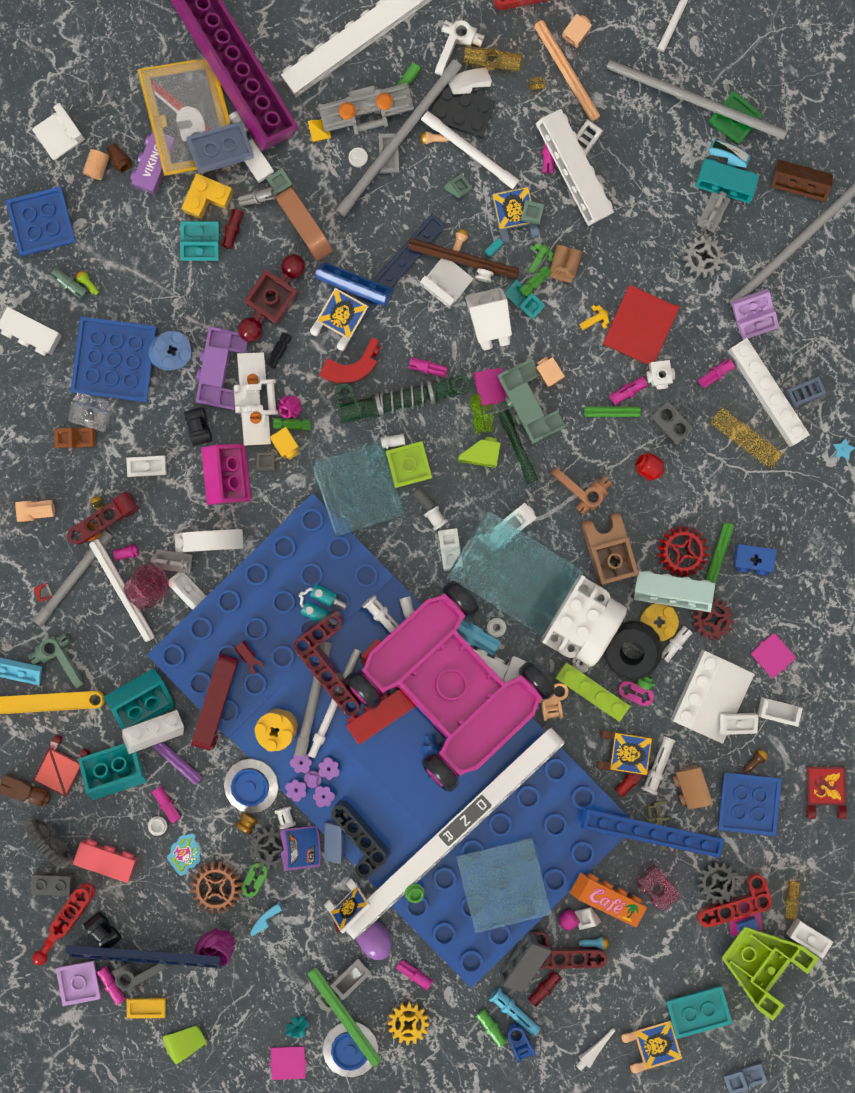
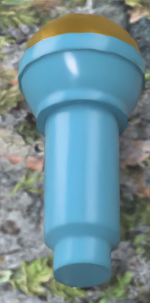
[579,937,609,950]

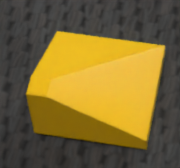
[308,119,331,142]

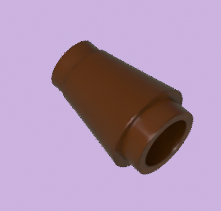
[107,143,132,173]

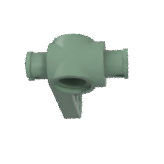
[28,633,84,688]

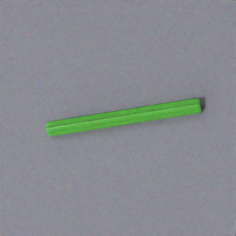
[308,967,381,1067]

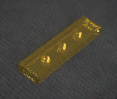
[710,407,783,469]

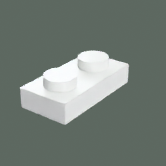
[126,456,167,477]
[167,572,207,610]
[719,713,759,735]

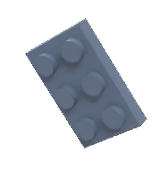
[186,121,254,174]

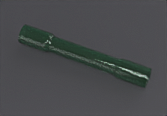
[498,409,538,484]

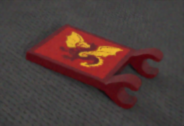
[806,767,847,819]

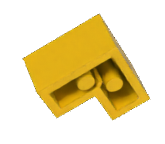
[181,173,234,220]

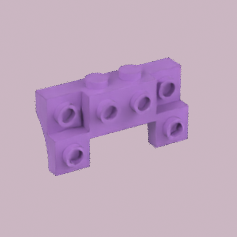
[196,326,248,410]

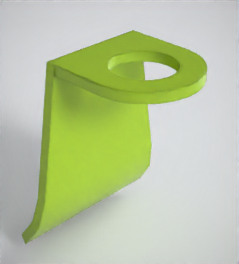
[163,1025,207,1064]

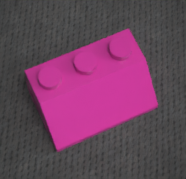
[201,444,251,505]

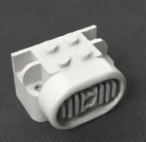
[540,575,627,667]

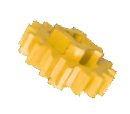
[388,1001,429,1045]

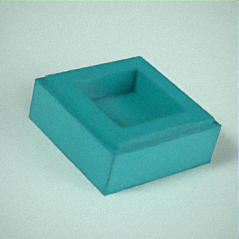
[484,237,503,258]

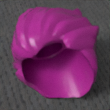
[195,928,236,967]

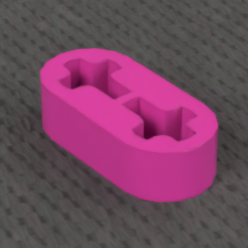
[618,681,654,706]

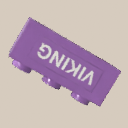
[131,130,177,195]

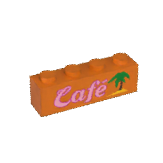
[569,872,648,928]

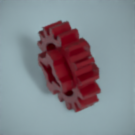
[692,599,735,640]

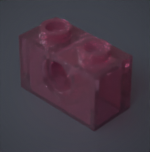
[637,864,682,911]

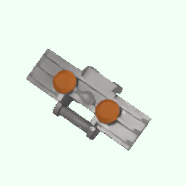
[318,83,414,135]

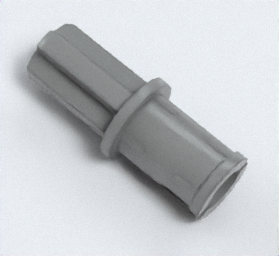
[238,187,276,206]

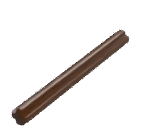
[408,238,519,279]

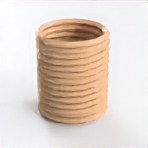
[83,149,110,180]

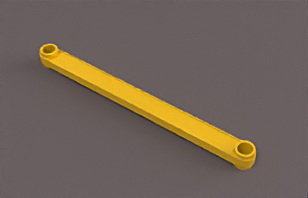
[0,691,105,714]

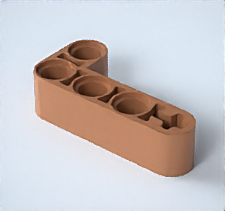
[276,187,333,262]

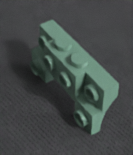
[497,359,566,444]

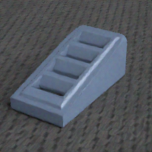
[782,377,827,408]

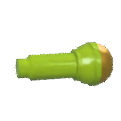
[75,270,100,296]

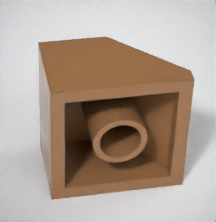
[672,764,713,810]

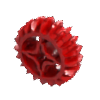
[657,526,709,577]

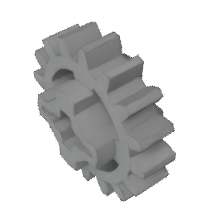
[682,235,725,278]

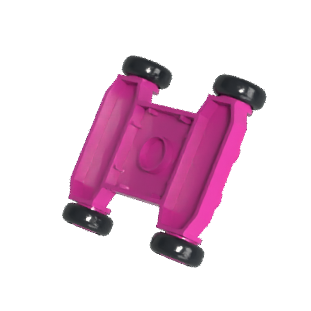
[345,581,555,792]

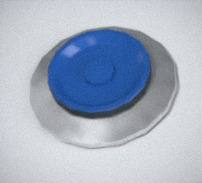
[224,758,279,813]
[323,1022,378,1077]

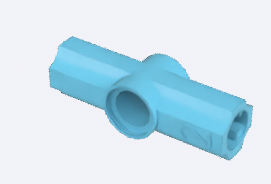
[457,620,500,656]

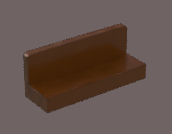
[771,160,833,202]

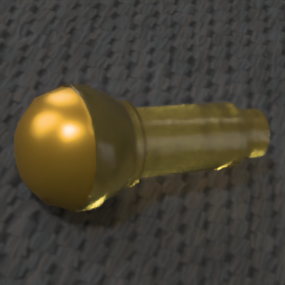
[90,496,106,517]

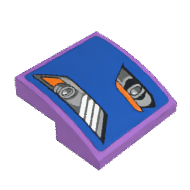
[280,826,321,871]

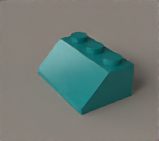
[103,668,175,730]
[78,743,147,800]

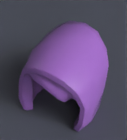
[356,921,392,960]

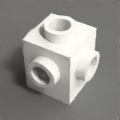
[646,360,675,390]

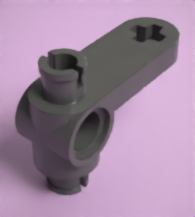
[110,960,171,999]

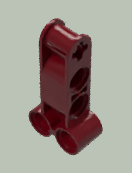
[67,491,140,545]

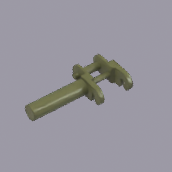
[644,800,671,850]

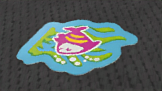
[167,834,200,876]

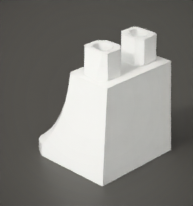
[465,288,512,350]

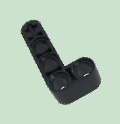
[331,800,390,878]

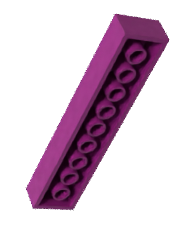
[170,0,298,152]

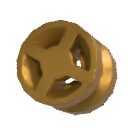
[235,811,259,834]

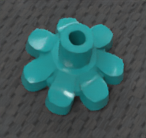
[285,1016,309,1039]

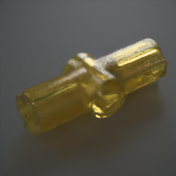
[463,46,522,72]

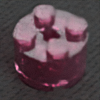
[123,564,169,609]

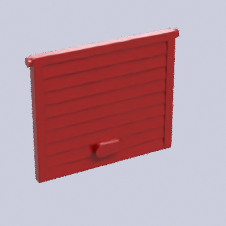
[603,285,680,365]

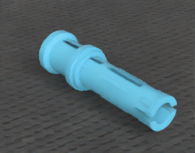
[488,987,541,1037]

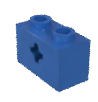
[732,544,777,576]

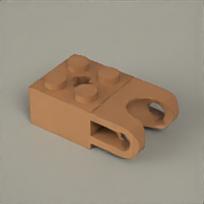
[582,512,639,586]

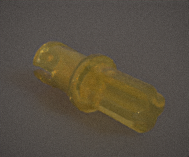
[785,881,801,920]

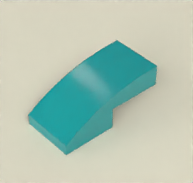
[504,279,545,320]

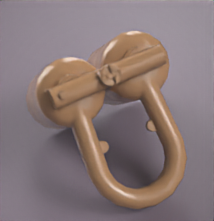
[550,245,582,283]

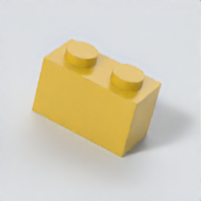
[270,427,301,460]

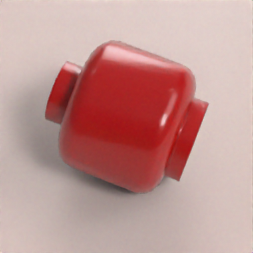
[635,452,665,481]

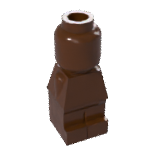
[0,773,51,806]

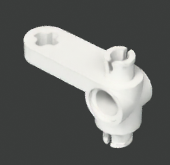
[435,20,485,76]

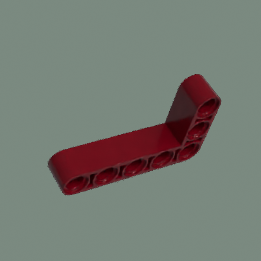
[293,611,362,716]
[191,653,239,751]

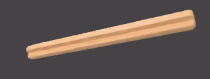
[534,20,600,122]

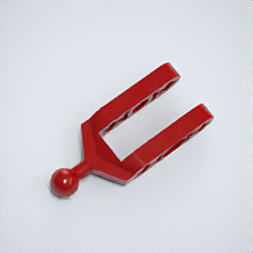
[32,882,96,965]

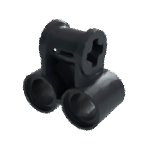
[184,407,212,446]
[83,911,122,948]

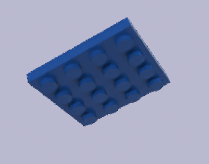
[70,316,157,403]

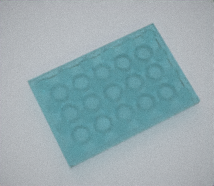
[446,510,582,636]

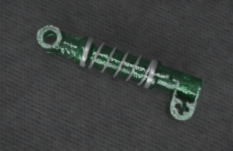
[334,374,470,424]

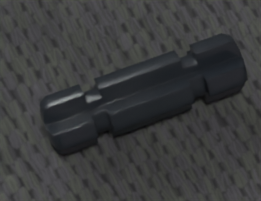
[266,332,291,369]

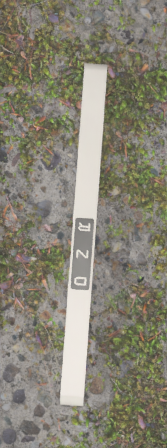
[346,728,565,940]

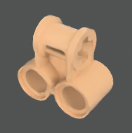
[539,682,568,721]

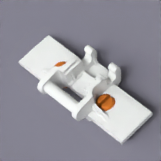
[233,352,278,446]

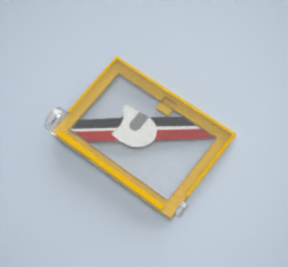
[138,54,240,176]

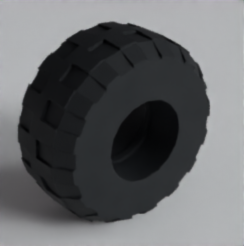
[604,620,662,680]

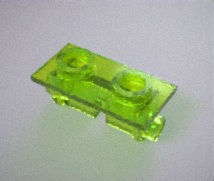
[470,393,494,434]

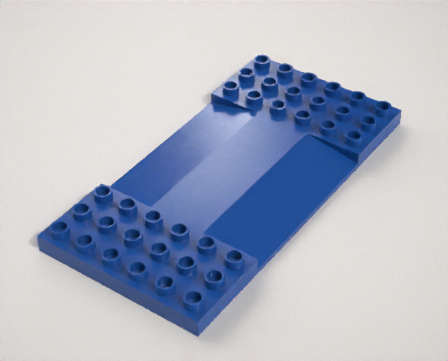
[147,493,630,988]

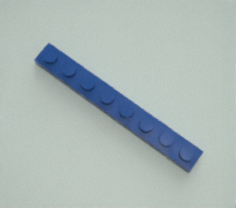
[580,808,725,858]

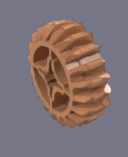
[190,861,242,914]

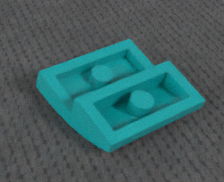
[180,221,219,261]

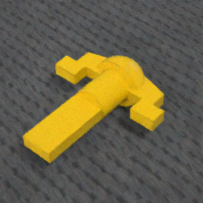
[579,305,609,330]

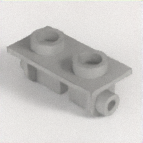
[697,191,730,233]
[151,549,193,574]

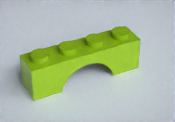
[555,662,630,722]

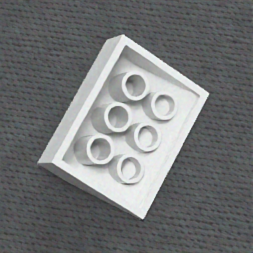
[670,650,754,744]

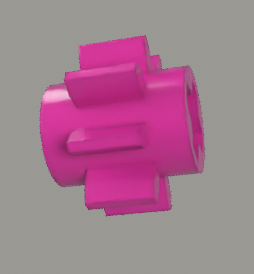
[277,395,302,419]

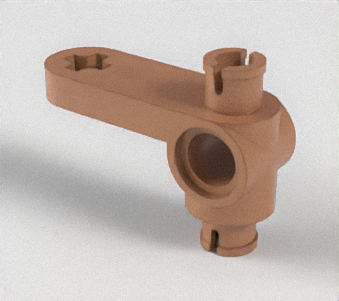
[550,467,612,516]

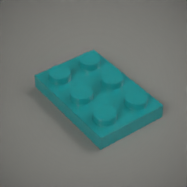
[666,985,733,1039]

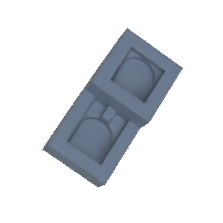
[724,1062,768,1093]

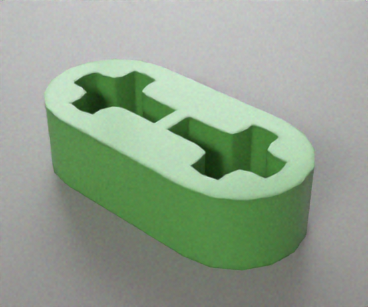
[242,862,268,897]

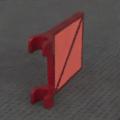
[32,735,90,798]

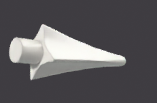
[576,1028,615,1071]

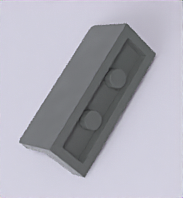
[500,931,551,992]

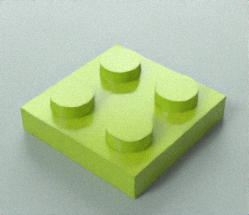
[385,441,432,488]

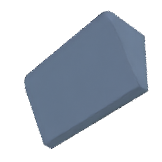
[324,822,344,864]

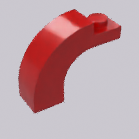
[319,337,381,385]

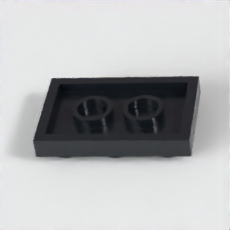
[431,85,495,139]

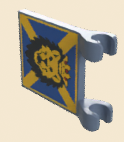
[491,186,539,244]

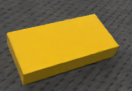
[127,997,166,1018]

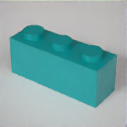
[695,158,760,204]

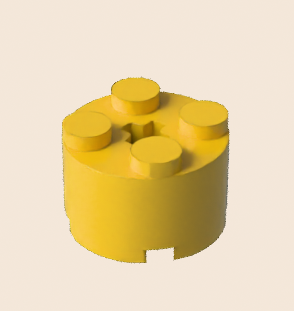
[255,708,298,752]

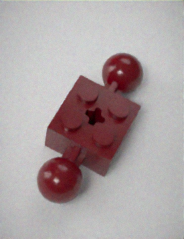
[238,254,305,342]

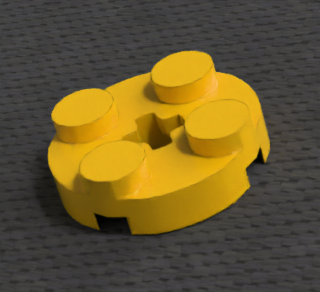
[640,603,679,641]

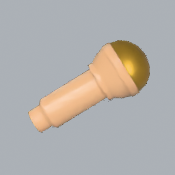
[420,131,449,144]
[452,229,468,251]

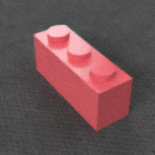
[73,839,138,883]

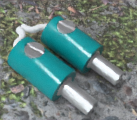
[299,583,347,625]

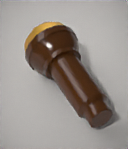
[743,750,768,774]

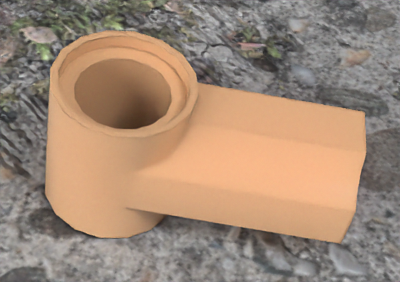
[15,500,55,522]

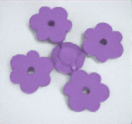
[285,753,340,807]

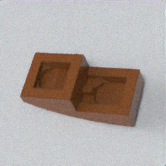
[54,427,96,448]

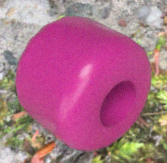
[559,909,580,931]

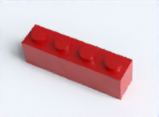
[345,687,416,745]

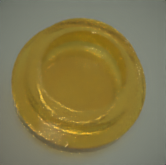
[527,77,547,90]

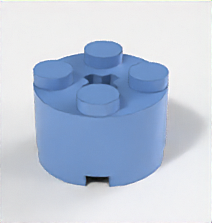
[148,331,191,371]

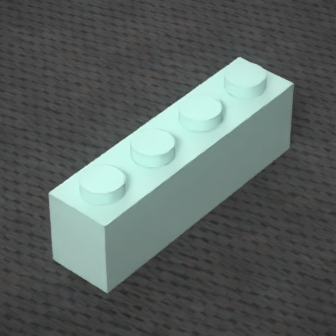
[634,571,715,612]

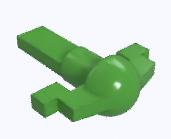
[528,243,553,274]

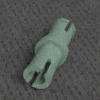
[49,267,88,300]

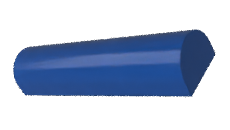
[315,262,393,306]

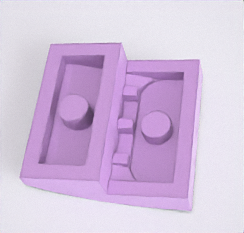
[731,289,779,340]

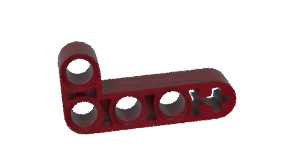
[532,928,607,969]

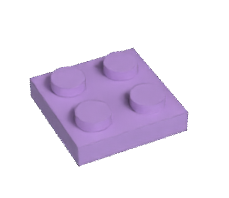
[56,960,102,1006]

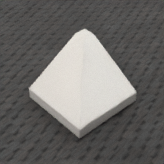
[574,907,601,930]

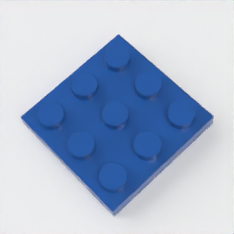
[5,186,76,257]
[718,772,782,836]

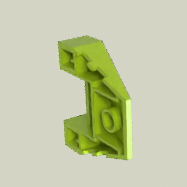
[721,926,819,1021]

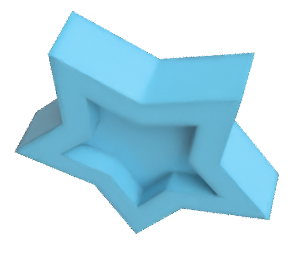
[833,438,855,460]

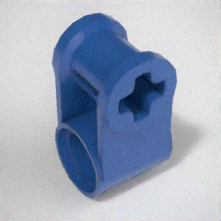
[507,1022,536,1063]

